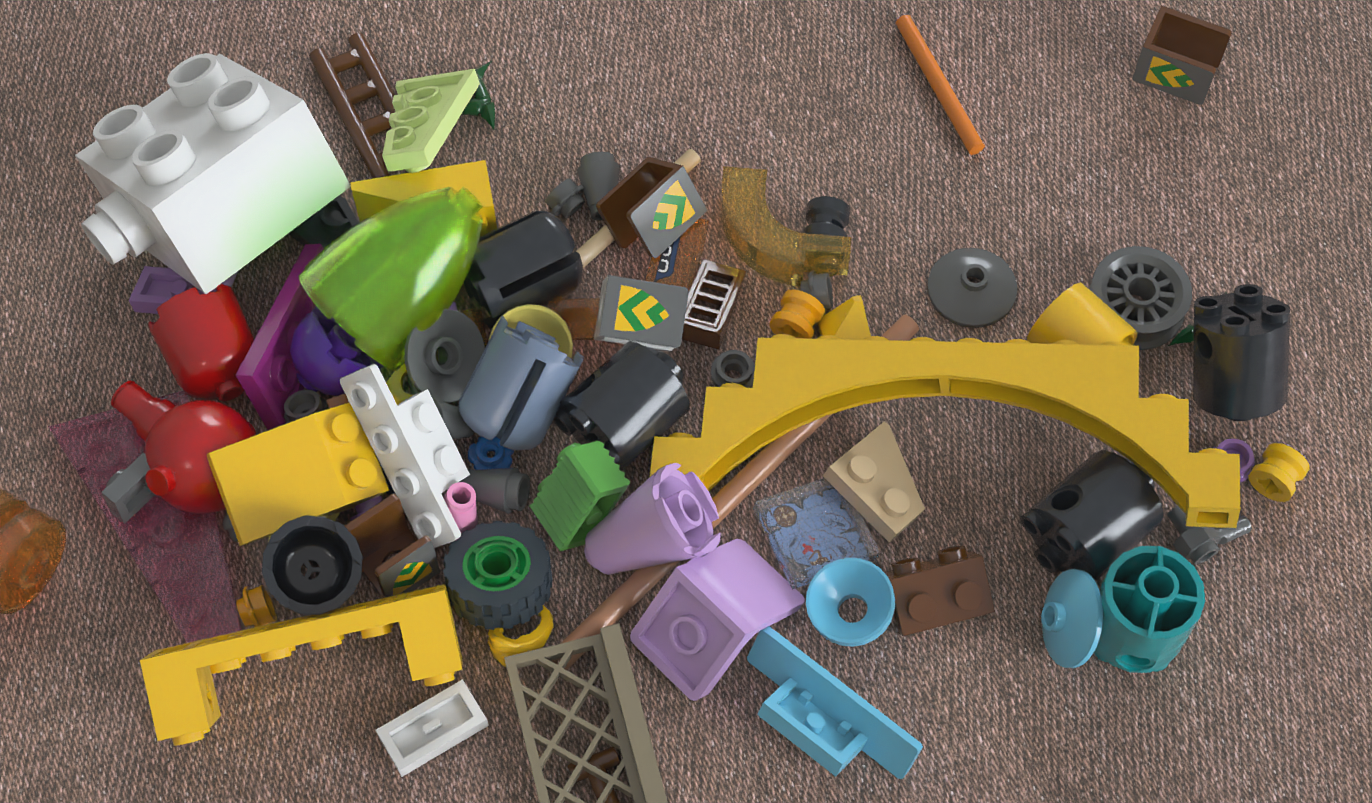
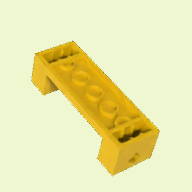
[140,584,462,746]

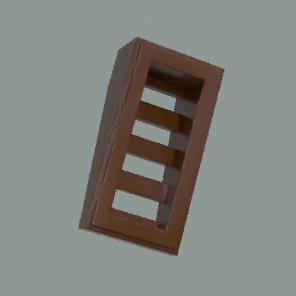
[682,259,746,350]

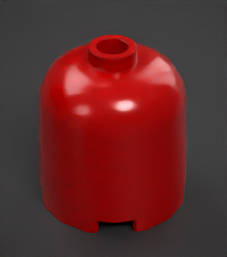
[147,284,255,402]

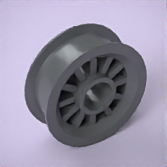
[1089,246,1192,350]

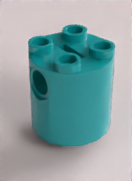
[1094,546,1206,673]

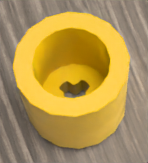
[1027,282,1138,345]

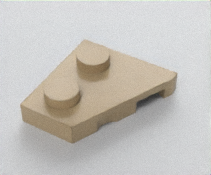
[823,421,925,543]

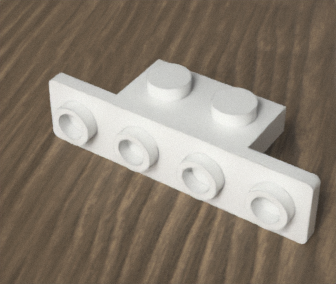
[340,364,470,548]

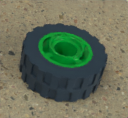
[443,521,552,630]

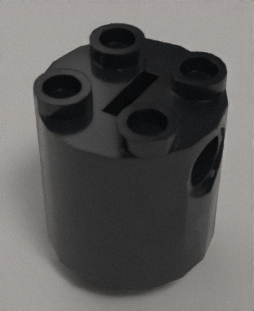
[1193,284,1290,421]
[553,341,690,471]
[1020,450,1164,582]

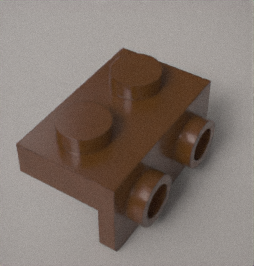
[884,546,995,636]

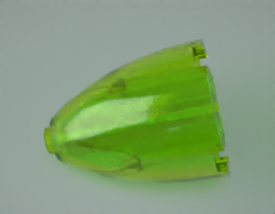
[298,187,483,371]

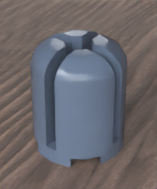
[459,316,584,450]

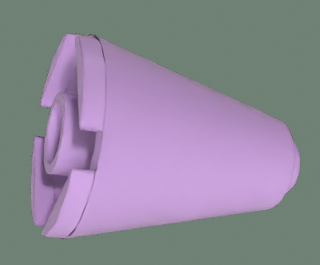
[584,463,720,575]

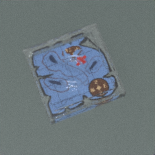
[753,478,881,590]

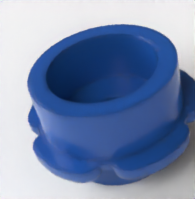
[468,436,514,470]

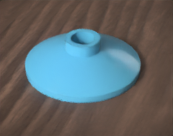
[1041,569,1103,668]

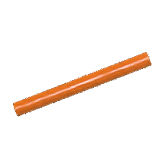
[895,15,985,155]

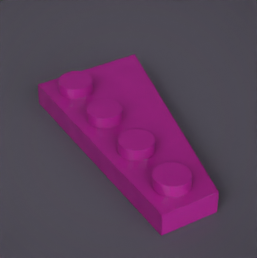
[236,244,338,431]

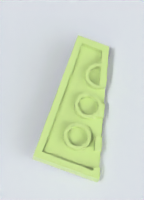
[382,69,480,173]

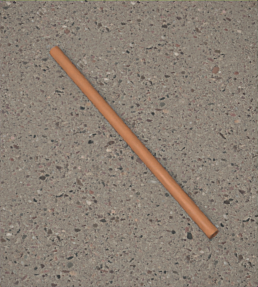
[551,315,919,670]

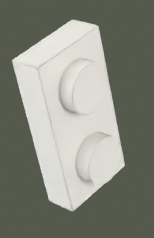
[375,679,489,777]

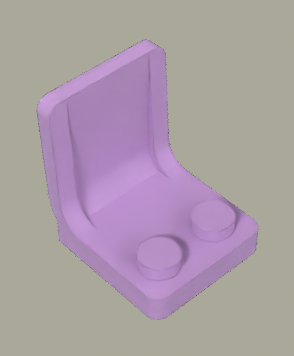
[630,539,805,701]

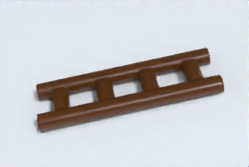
[309,33,395,179]

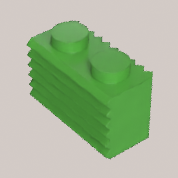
[529,441,630,551]

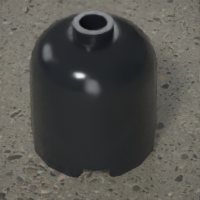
[262,515,363,615]

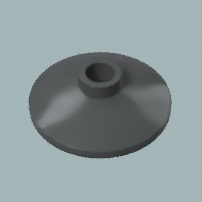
[927,248,1017,328]
[405,309,485,402]

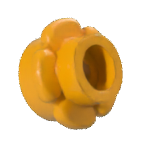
[236,585,277,627]

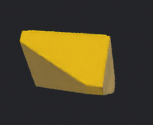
[817,295,871,340]

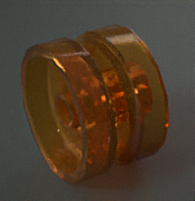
[0,489,66,614]

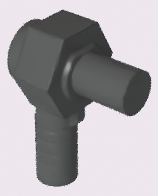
[1167,506,1252,565]

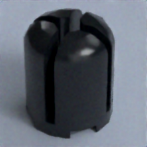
[453,211,583,330]

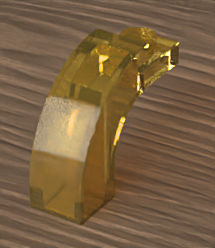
[721,166,852,287]

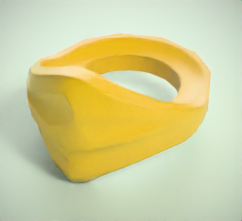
[488,605,554,667]

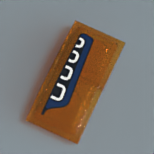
[645,218,710,294]

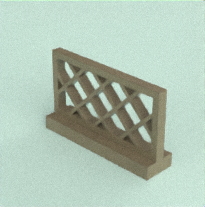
[504,623,668,803]

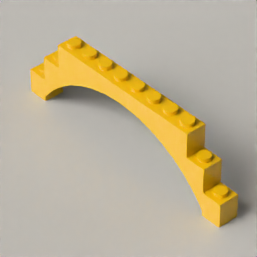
[649,334,1241,528]

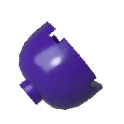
[290,305,384,396]

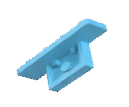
[747,626,923,779]

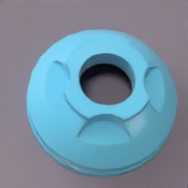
[806,558,895,647]

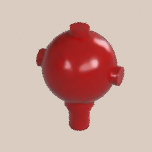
[111,380,256,514]

